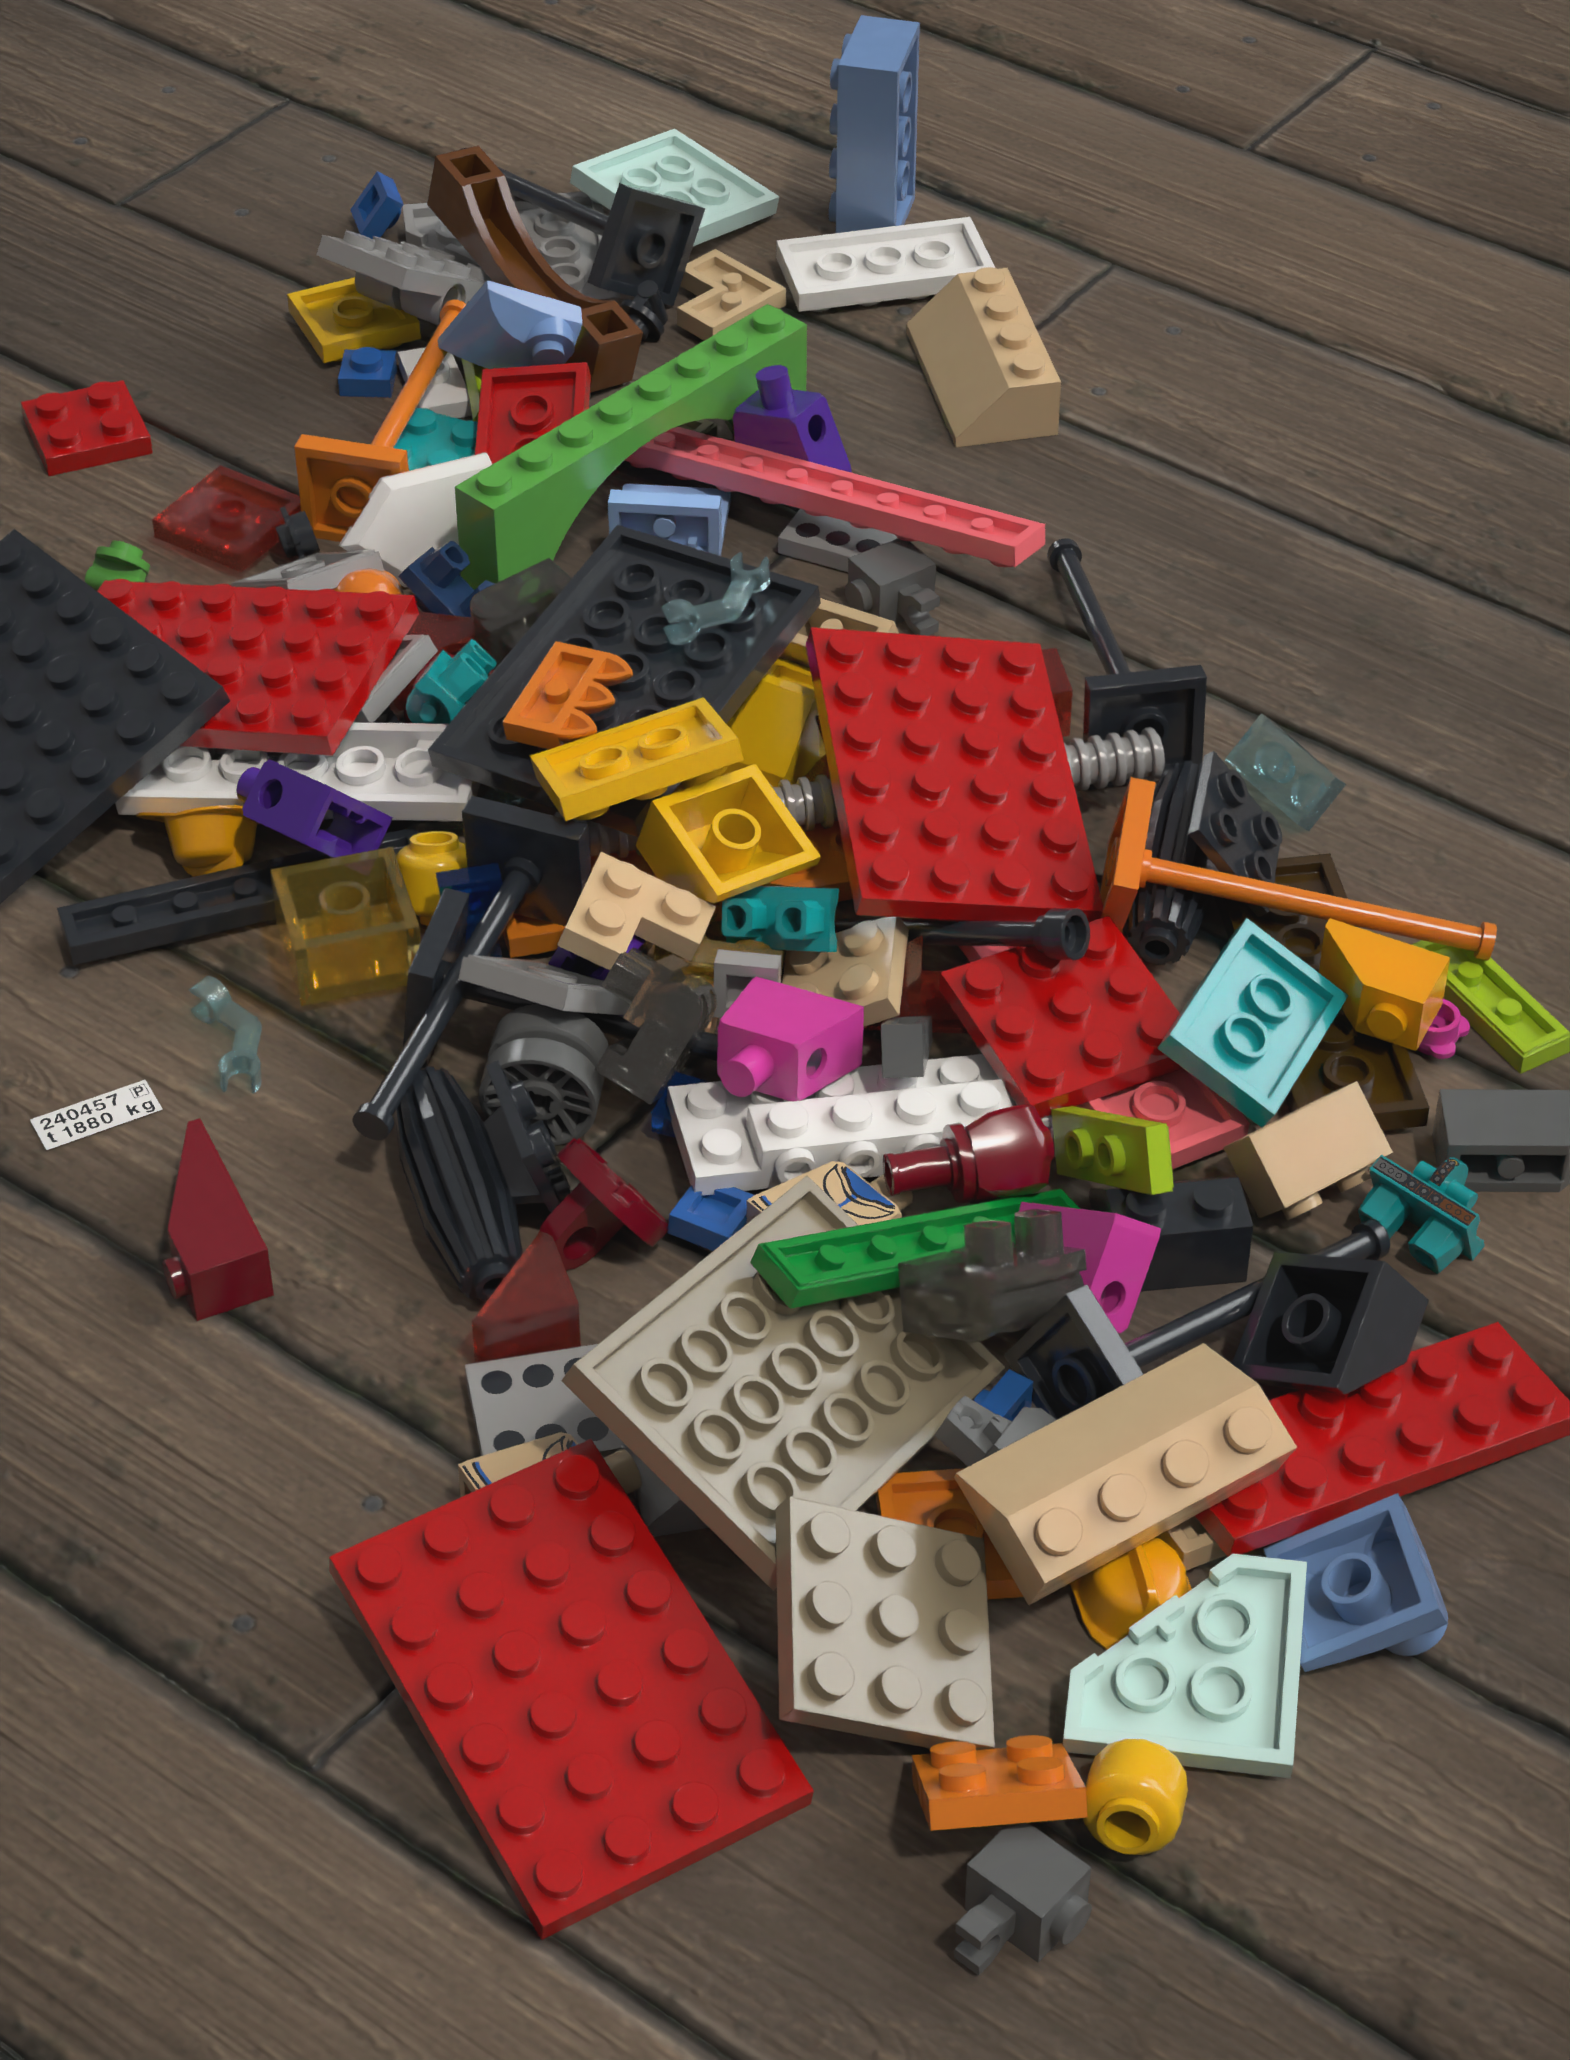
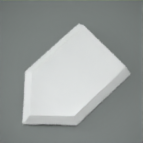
[339,453,492,587]

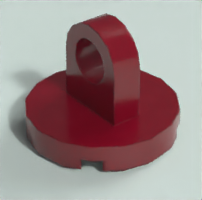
[537,1138,669,1270]

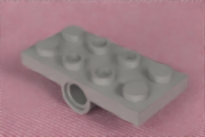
[317,231,493,325]

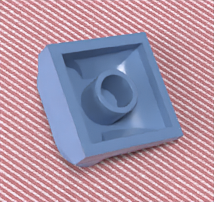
[438,280,582,369]
[1263,1493,1448,1672]

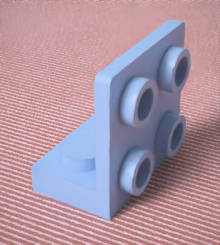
[608,484,731,556]

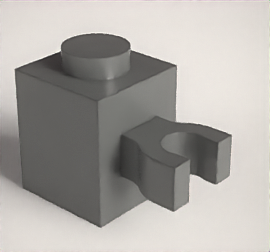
[845,538,940,636]
[954,1823,1092,1976]

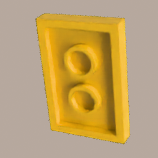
[530,697,744,821]

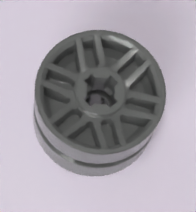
[479,1004,609,1145]

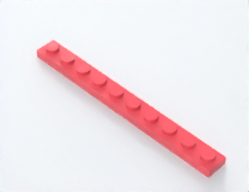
[624,427,1045,567]

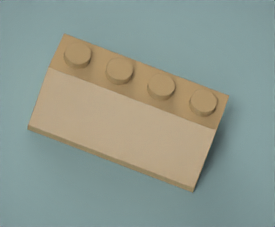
[906,267,1061,447]
[954,1343,1297,1605]

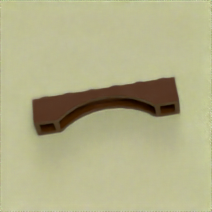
[427,145,643,393]

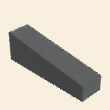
[881,1016,933,1078]

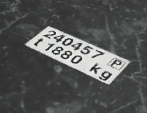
[30,1080,163,1151]

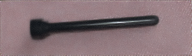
[834,908,1090,960]

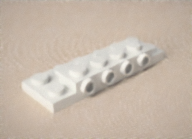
[115,722,480,822]
[666,1054,1056,1196]

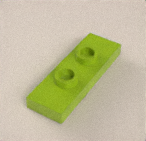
[1051,1106,1174,1195]

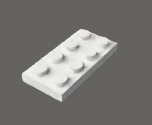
[776,217,995,312]

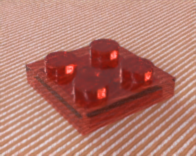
[152,465,301,572]

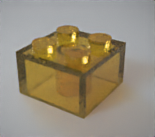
[270,847,421,1006]

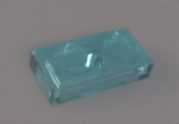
[1225,714,1346,831]

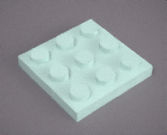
[570,128,779,246]

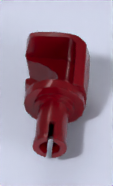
[883,1104,1054,1204]

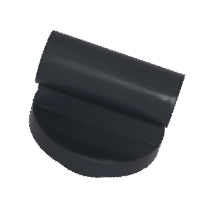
[620,280,668,341]

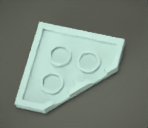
[1063,1554,1307,1778]

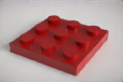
[939,916,1183,1118]

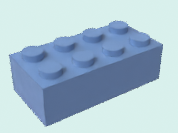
[829,15,920,233]

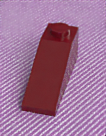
[162,1118,274,1321]

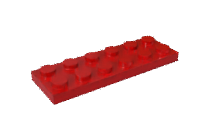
[1195,1322,1570,1557]

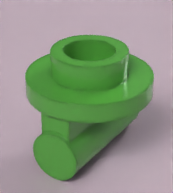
[85,540,151,590]

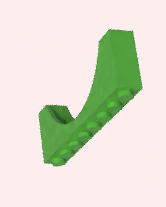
[455,304,807,619]

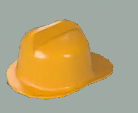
[136,805,259,877]
[1070,1537,1192,1651]

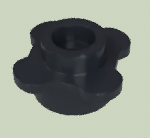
[275,506,320,559]

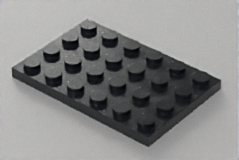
[428,525,821,837]

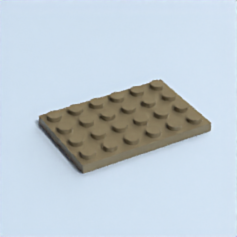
[561,1176,1006,1591]

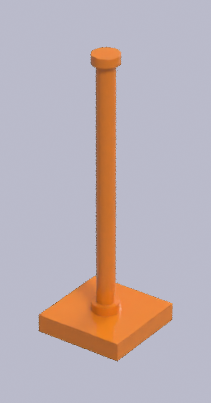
[294,299,466,542]
[1100,777,1497,961]

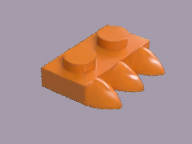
[502,641,633,749]

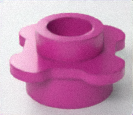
[1417,999,1470,1059]

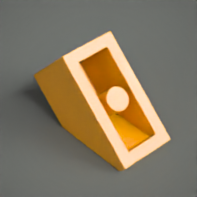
[1319,918,1450,1051]

